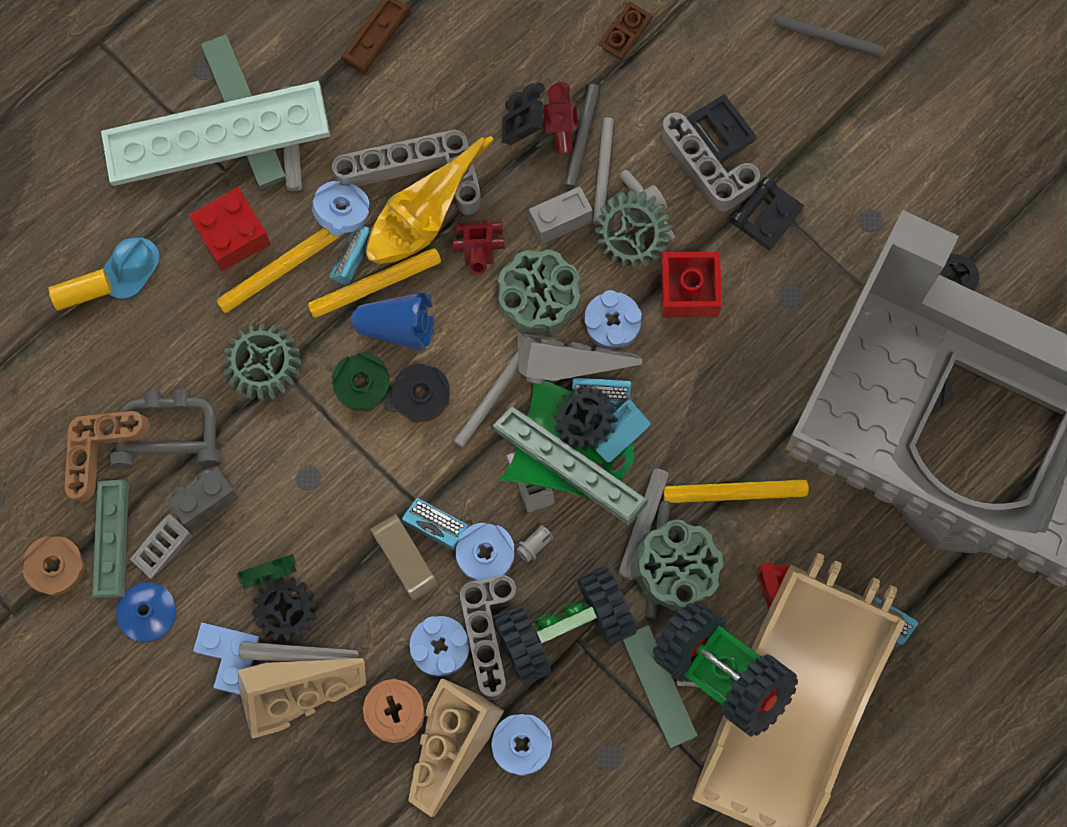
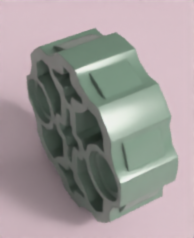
[498,249,580,335]
[631,520,723,611]

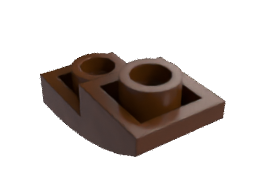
[598,1,653,60]

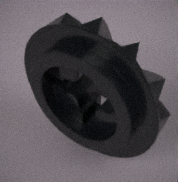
[939,254,979,291]

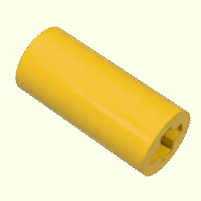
[48,268,113,311]

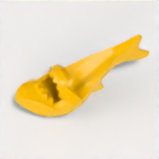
[365,136,494,264]

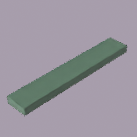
[201,34,286,190]
[493,406,648,525]

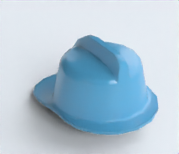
[104,238,159,299]

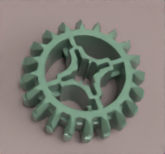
[595,190,672,268]
[222,323,301,402]

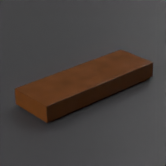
[341,0,410,74]

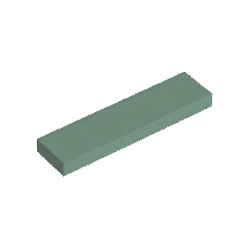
[92,480,129,599]
[622,625,698,749]

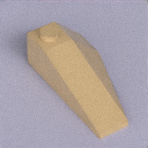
[237,658,366,739]
[408,679,504,817]

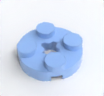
[312,181,369,236]
[585,290,642,349]
[456,523,514,581]
[410,616,470,677]
[492,714,552,776]

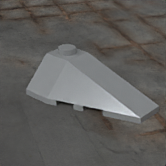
[517,332,643,384]

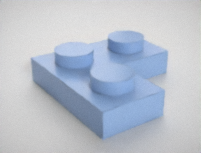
[193,622,260,695]

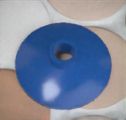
[116,583,176,642]

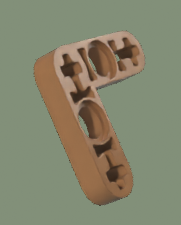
[65,411,150,502]

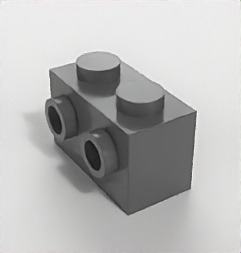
[168,467,238,532]

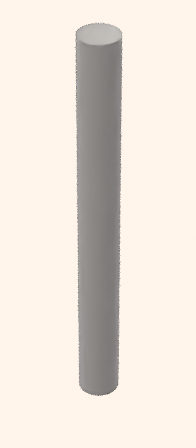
[593,117,614,225]
[454,351,519,448]

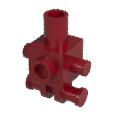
[542,82,579,153]
[453,219,505,274]

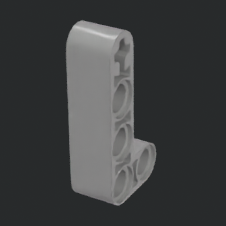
[661,113,760,212]
[460,575,516,700]

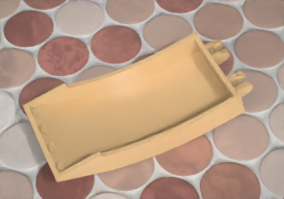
[692,553,906,827]

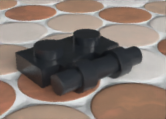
[502,82,545,145]

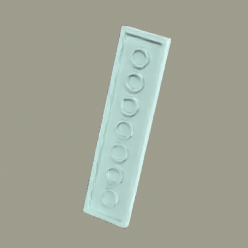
[101,81,330,186]

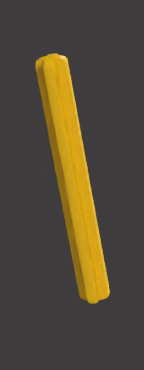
[217,228,339,313]
[308,248,441,318]
[663,480,809,503]

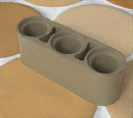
[370,514,438,601]

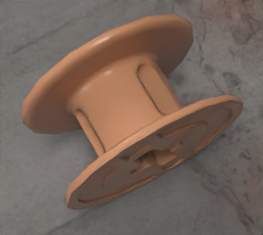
[363,679,425,743]

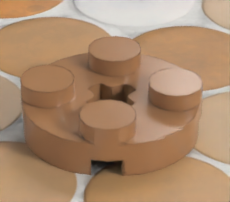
[23,536,85,597]

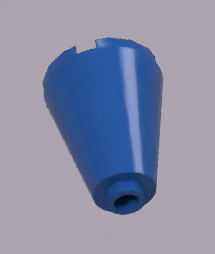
[351,293,434,350]

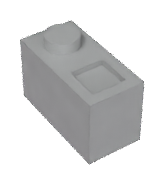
[529,186,593,245]

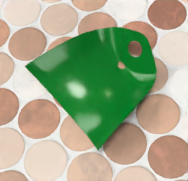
[497,380,634,498]

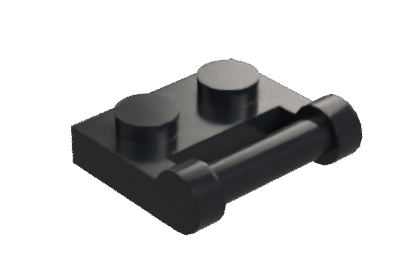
[687,94,757,164]
[730,177,804,251]

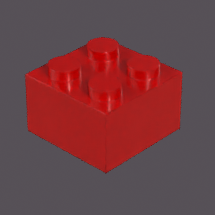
[189,187,271,272]
[660,252,722,318]

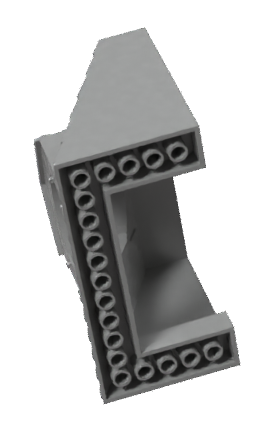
[785,210,1067,587]

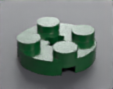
[332,353,390,412]
[236,554,297,590]

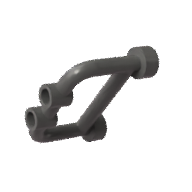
[109,390,221,470]

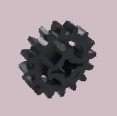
[553,386,618,451]
[252,577,318,642]

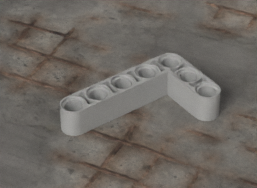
[332,130,481,215]

